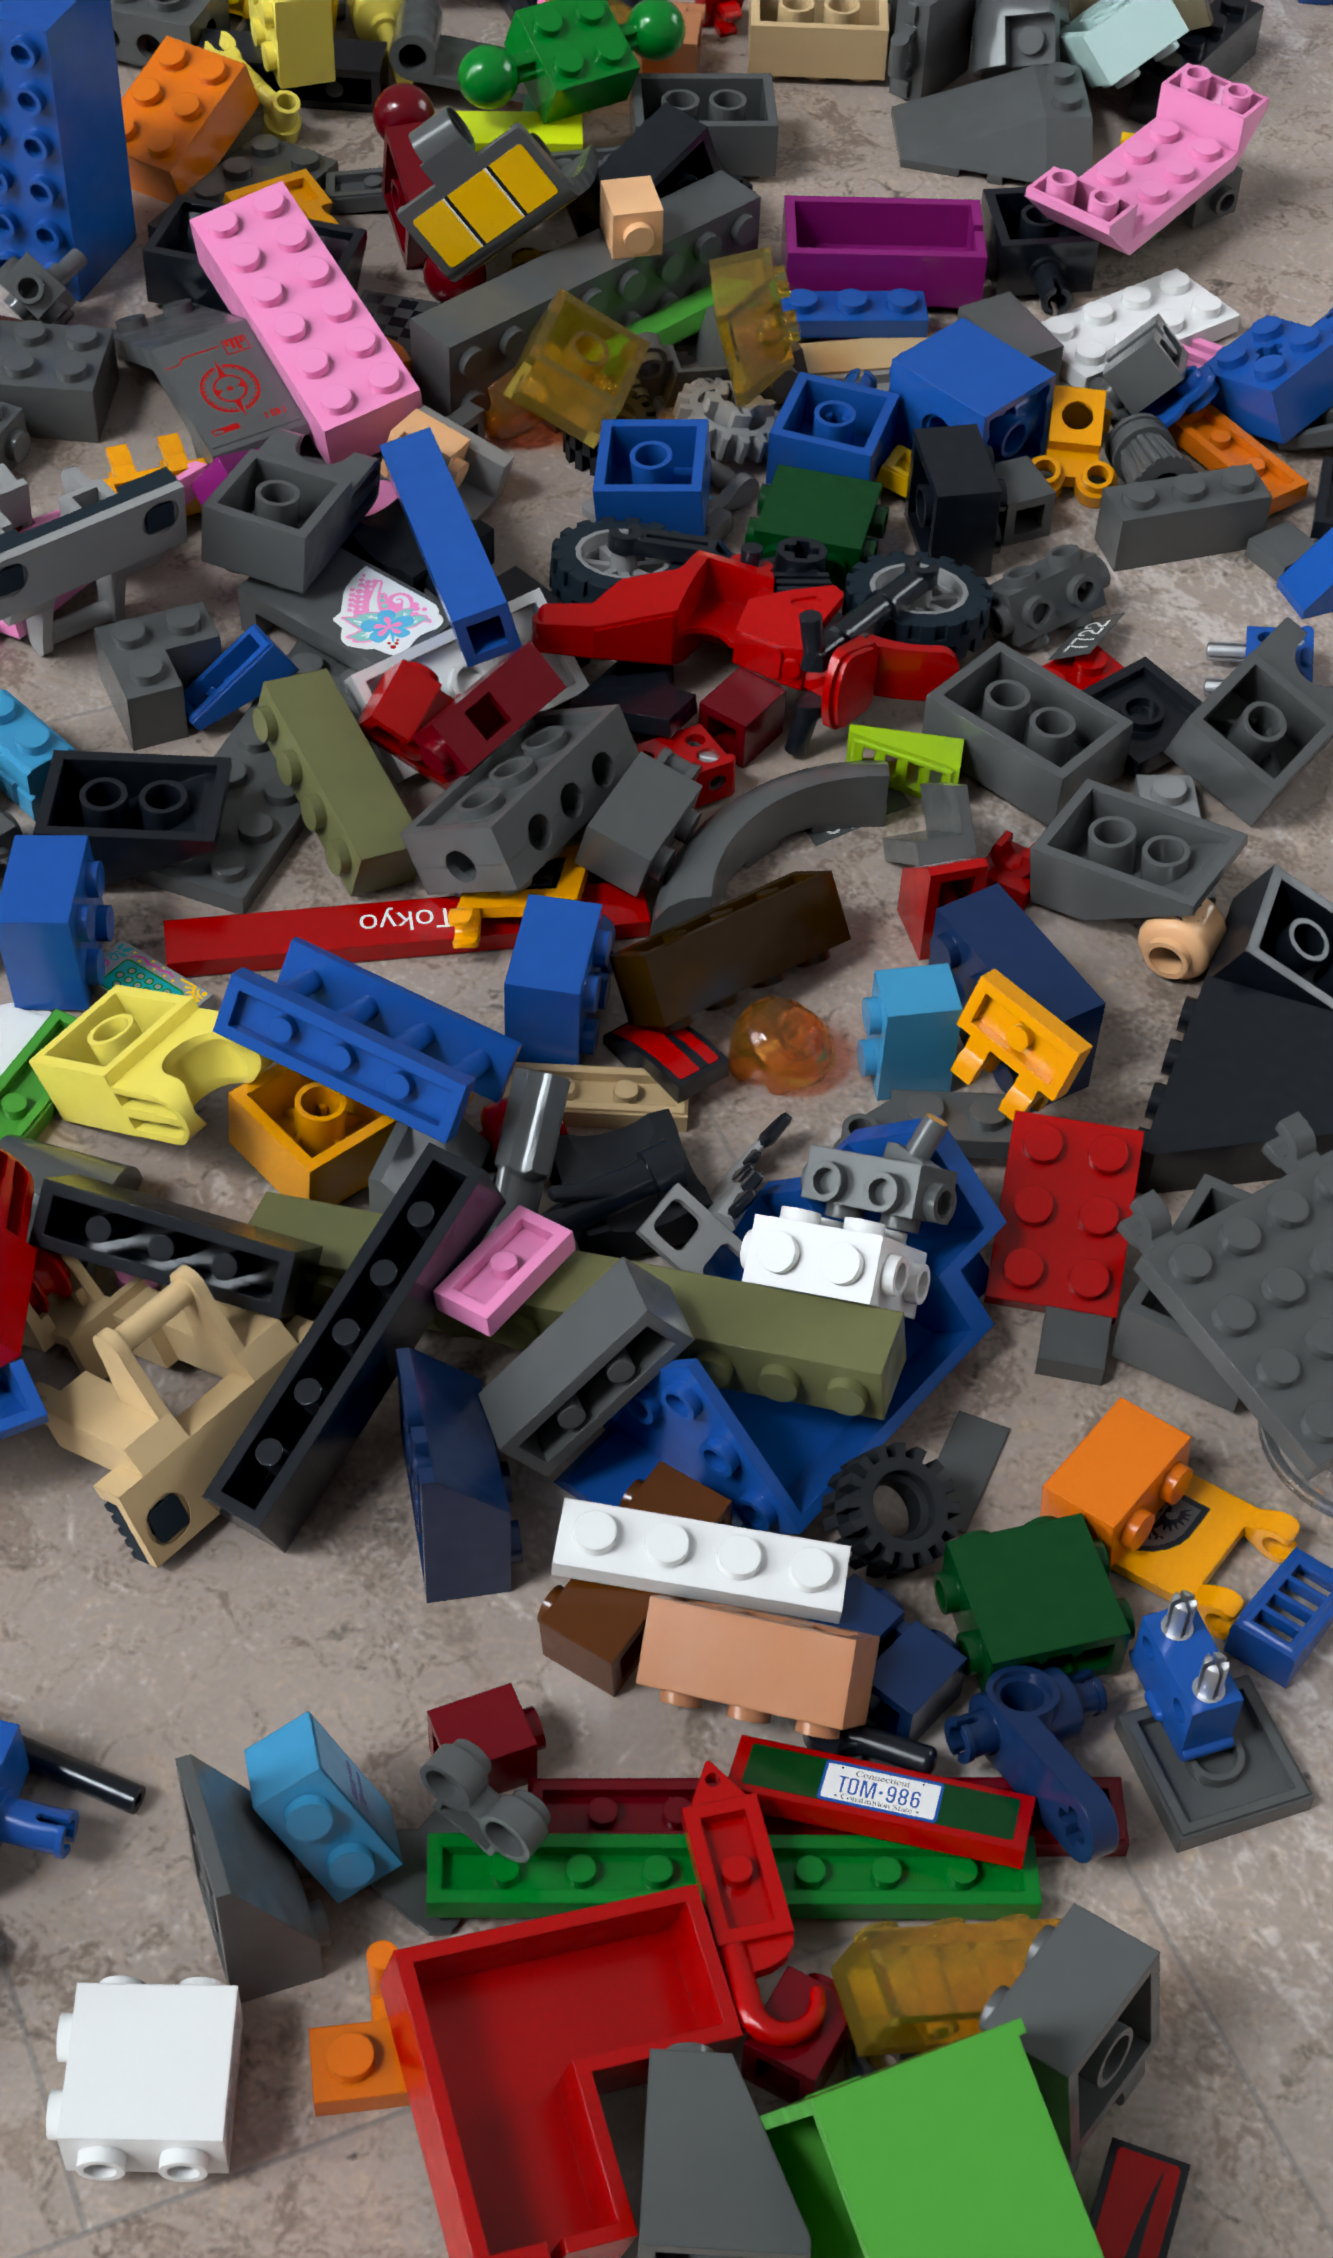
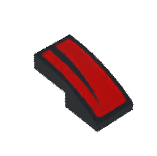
[603,1022,729,1103]
[1089,2137,1191,2258]

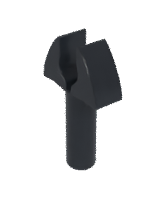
[802,1703,938,1774]

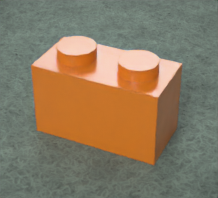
[1040,1397,1193,1568]

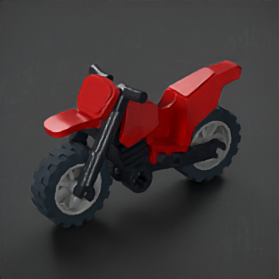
[531,517,993,756]

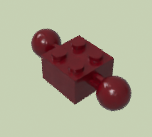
[373,83,487,303]

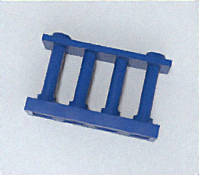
[213,937,522,1144]

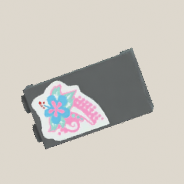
[237,547,451,672]

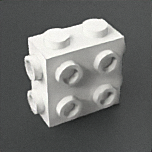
[740,1206,930,1319]
[46,1975,243,2182]

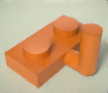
[308,1940,410,2117]

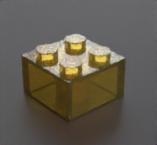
[503,288,650,449]

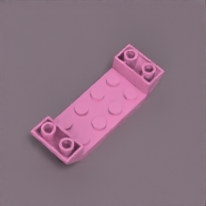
[1025,63,1270,256]

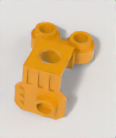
[1031,385,1118,509]

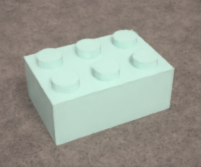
[1060,0,1189,89]

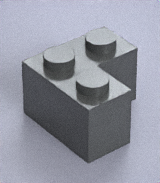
[94,601,222,751]

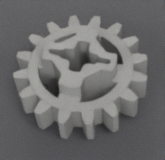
[672,377,780,464]

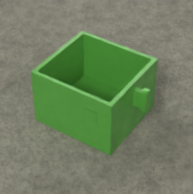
[759,2018,1104,2258]

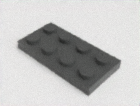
[147,132,338,239]

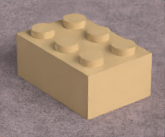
[748,0,889,83]

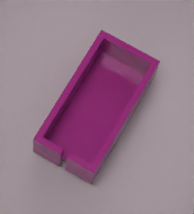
[781,195,987,310]

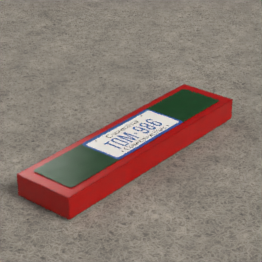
[728,1735,1036,1870]

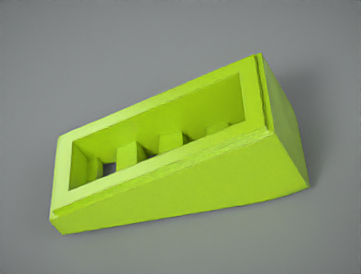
[846,724,964,799]

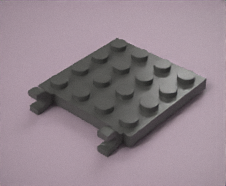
[1117,1111,1333,1481]

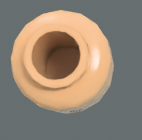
[1137,898,1227,979]

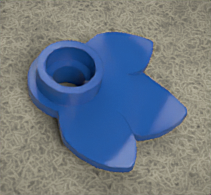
[1129,365,1219,428]

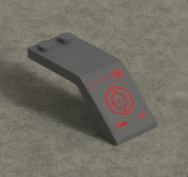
[113,298,311,465]

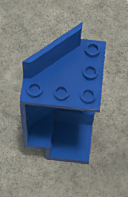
[554,1115,1007,1534]

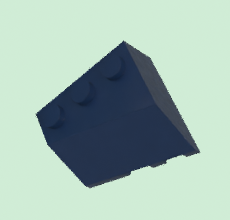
[395,1347,523,1603]

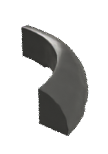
[649,760,890,937]

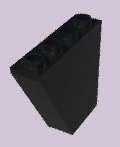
[1136,975,1333,1194]

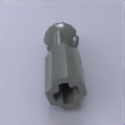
[487,1068,570,1234]

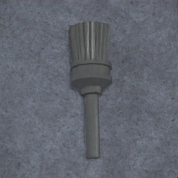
[1088,377,1199,484]

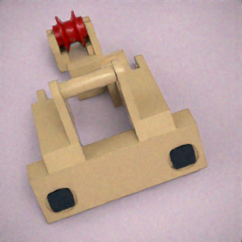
[22,1242,314,1568]

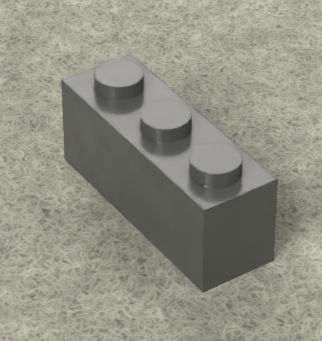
[1095,464,1272,572]
[478,1256,695,1477]

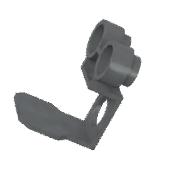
[610,307,736,408]
[370,1739,551,1936]

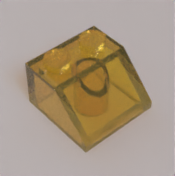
[709,246,801,406]

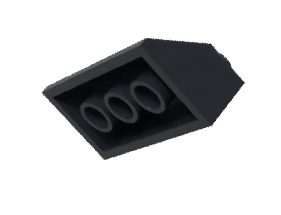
[142,195,367,314]

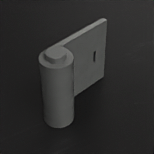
[389,0,526,103]

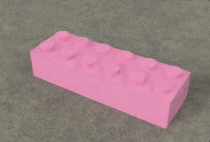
[189,181,423,464]

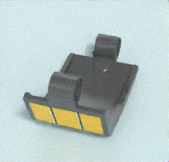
[397,105,598,282]

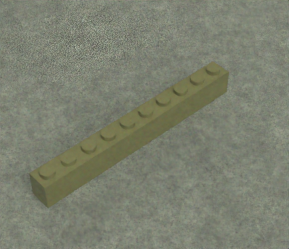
[248,1191,906,1420]

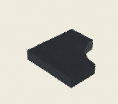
[569,661,698,738]

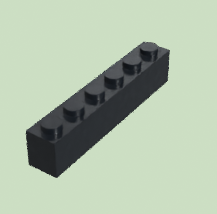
[202,1142,506,1553]

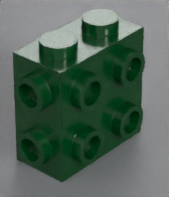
[745,464,889,590]
[933,1513,1135,1692]

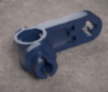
[944,1665,1119,1863]

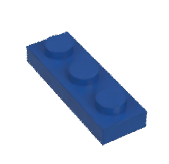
[774,288,929,338]

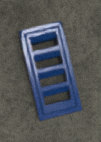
[183,623,299,731]
[1223,1547,1333,1689]

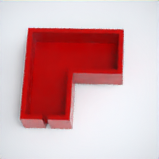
[379,1884,744,2258]

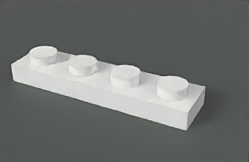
[551,1498,851,1624]

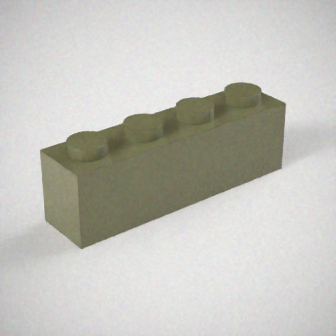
[252,668,417,897]

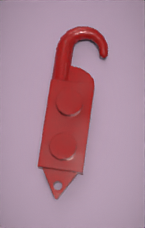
[681,1761,827,2047]

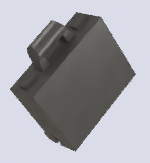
[888,0,976,101]

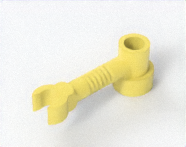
[204,31,301,144]

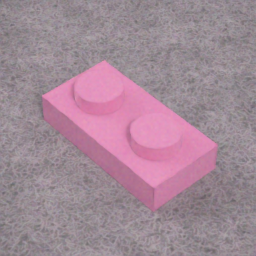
[433,1205,576,1337]

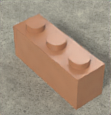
[636,1594,880,1739]

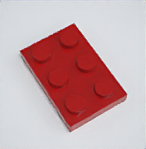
[984,1110,1145,1325]

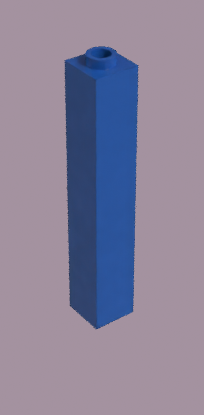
[379,427,522,668]

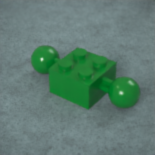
[458,0,686,124]

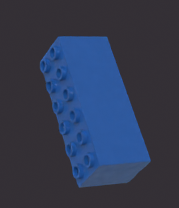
[0,0,137,302]

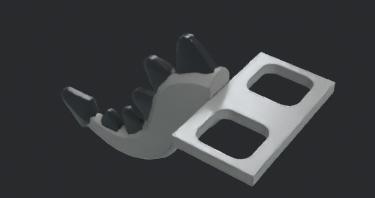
[636,1112,792,1282]

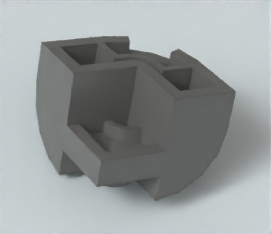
[972,0,1070,80]

